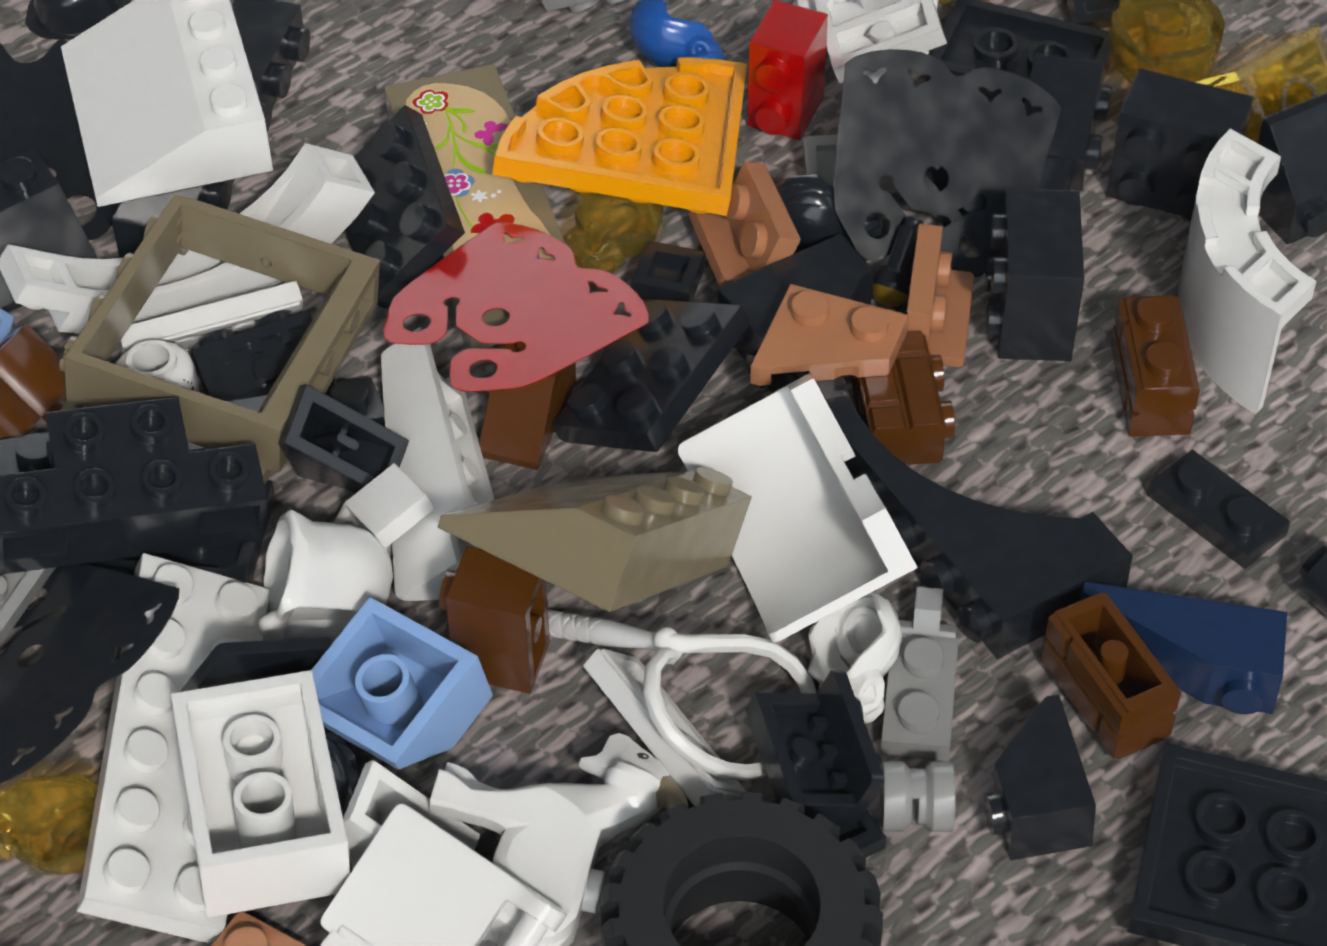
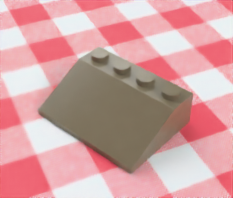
[437,468,752,612]

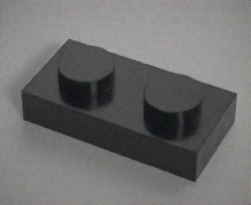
[1147,449,1290,569]

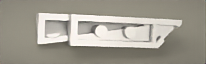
[381,327,494,601]

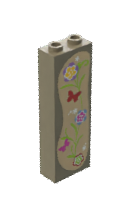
[384,64,566,365]

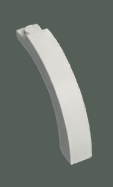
[0,143,375,334]

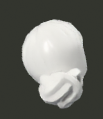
[808,592,902,723]

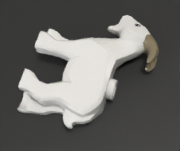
[429,733,689,946]

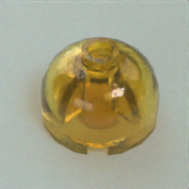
[1109,0,1225,84]

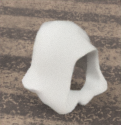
[258,510,393,640]

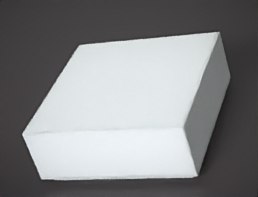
[344,463,435,549]

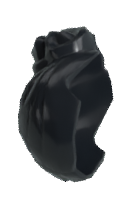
[776,174,883,261]

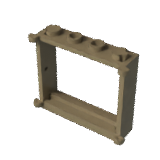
[59,193,380,485]

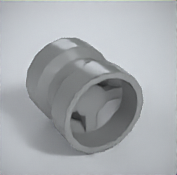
[880,761,955,832]

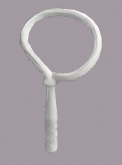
[548,610,817,781]

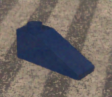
[1081,582,1287,714]

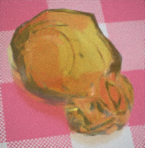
[566,192,664,283]
[0,774,98,876]

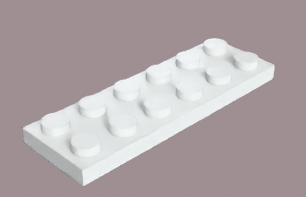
[76,553,270,943]

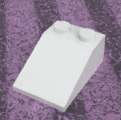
[171,670,350,918]

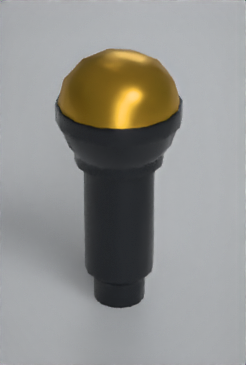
[872,216,924,307]

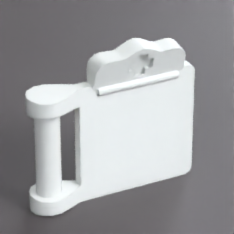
[320,804,567,946]

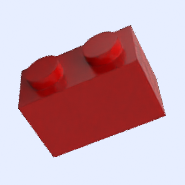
[747,0,828,140]

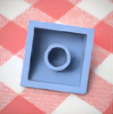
[312,597,493,770]

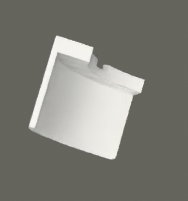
[1178,129,1316,414]
[678,373,918,643]

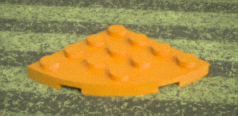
[492,57,747,216]

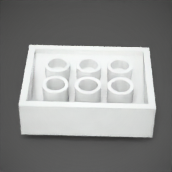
[61,0,273,207]

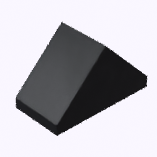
[278,384,409,492]

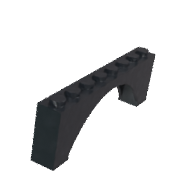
[717,234,1133,660]

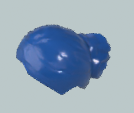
[629,0,728,67]

